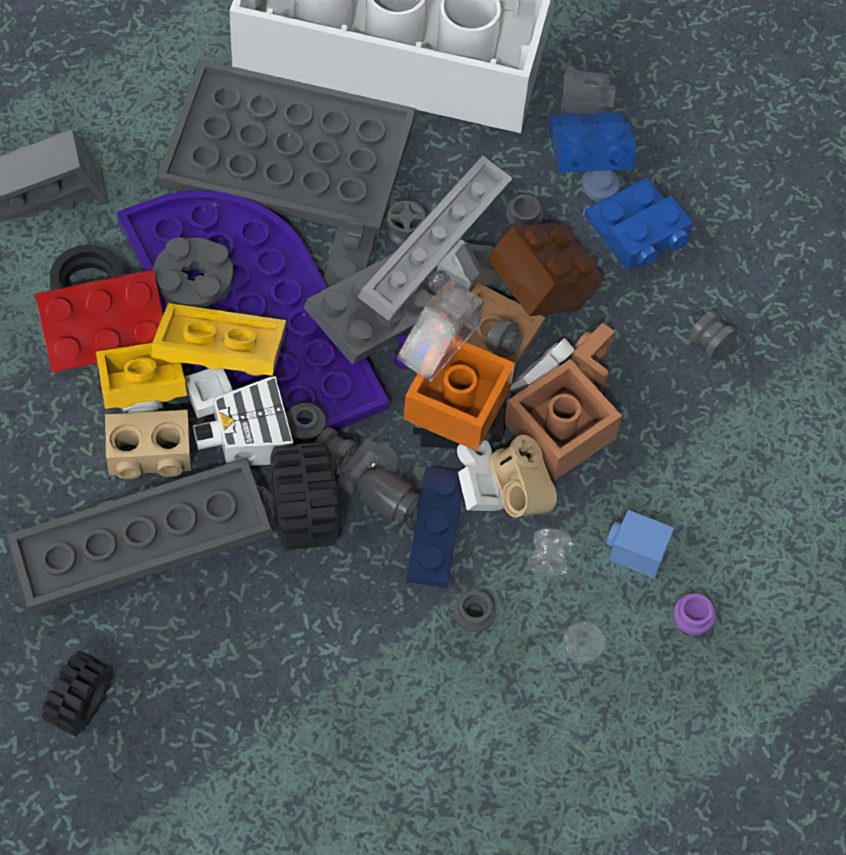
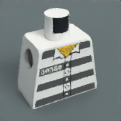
[193,376,293,466]

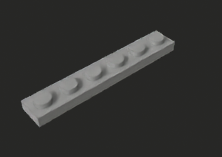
[358,156,512,321]

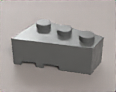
[0,129,109,222]

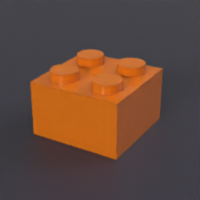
[403,331,515,452]

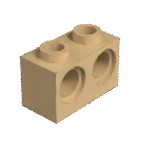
[105,410,191,479]

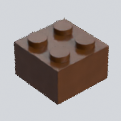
[487,222,605,316]

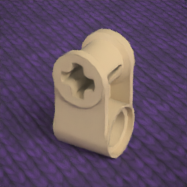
[489,434,557,517]

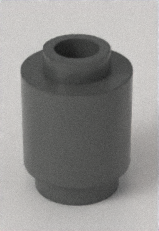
[357,466,421,523]

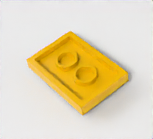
[151,303,286,376]

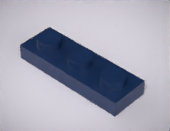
[406,467,463,588]

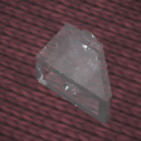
[398,278,483,382]

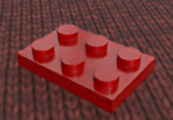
[35,270,163,372]

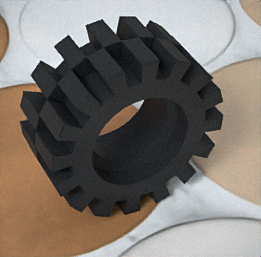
[42,650,114,737]

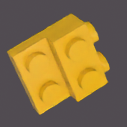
[96,343,187,409]

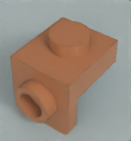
[571,322,615,392]

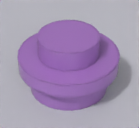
[673,594,716,635]

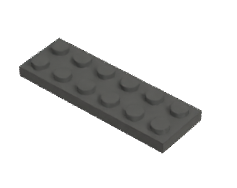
[7,458,273,614]

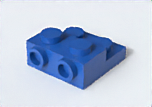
[549,112,636,173]
[584,177,694,271]

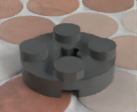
[154,237,233,309]

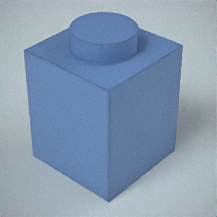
[606,510,674,578]

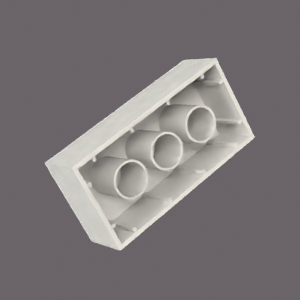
[230,0,555,133]

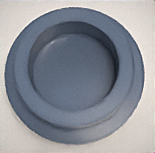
[582,170,620,201]

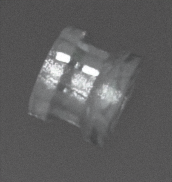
[527,529,574,578]

